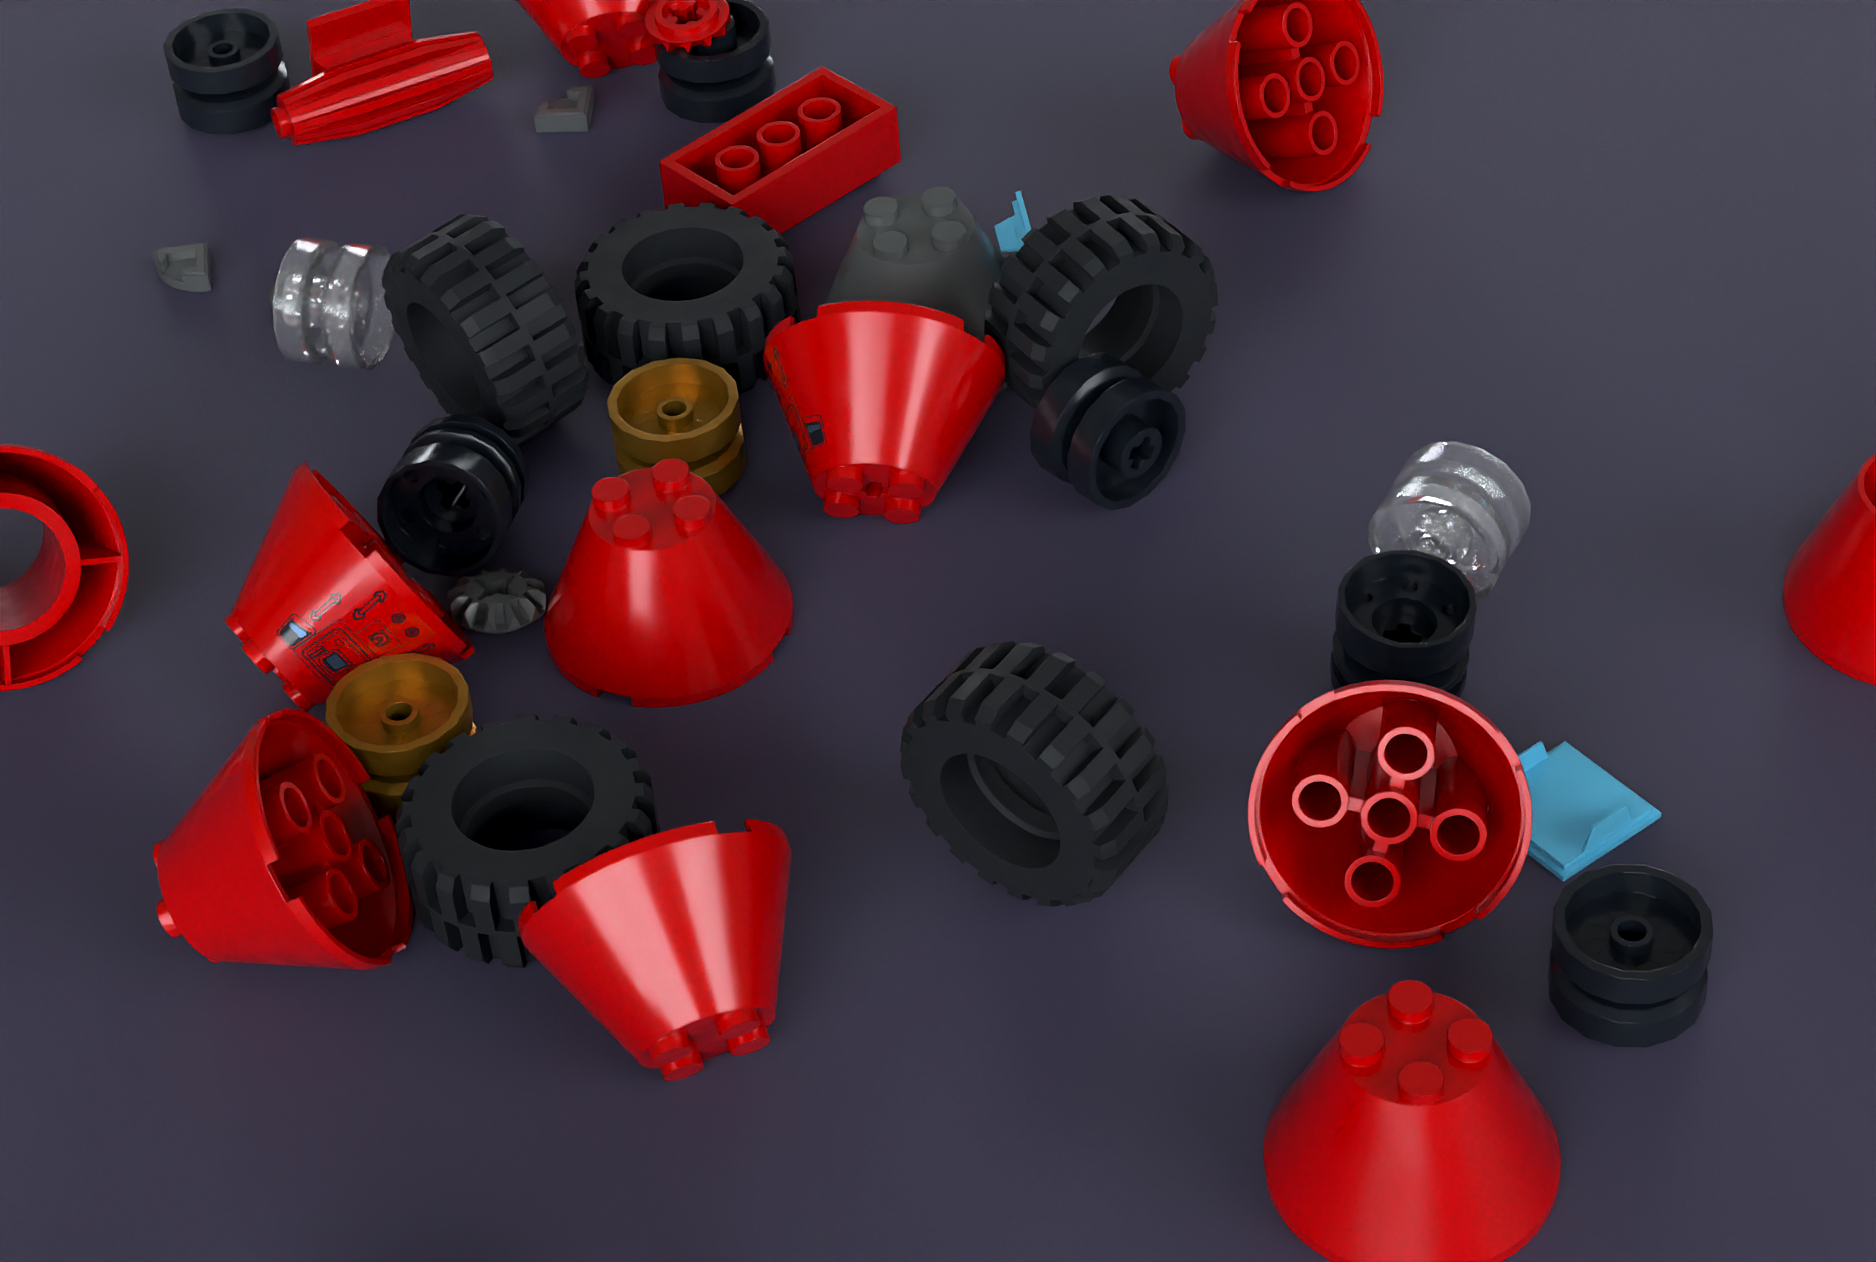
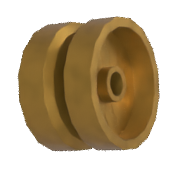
[607,357,747,495]
[325,653,478,819]

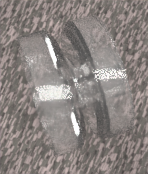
[273,237,395,371]
[1369,441,1531,600]

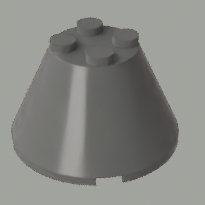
[823,186,1009,392]

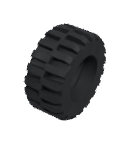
[984,195,1218,410]
[574,203,800,395]
[382,214,589,445]
[900,641,1169,907]
[395,714,660,968]

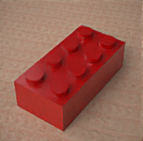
[659,66,901,234]

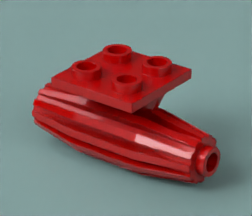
[270,0,494,146]

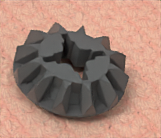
[447,567,548,634]

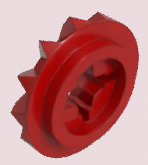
[645,0,731,53]

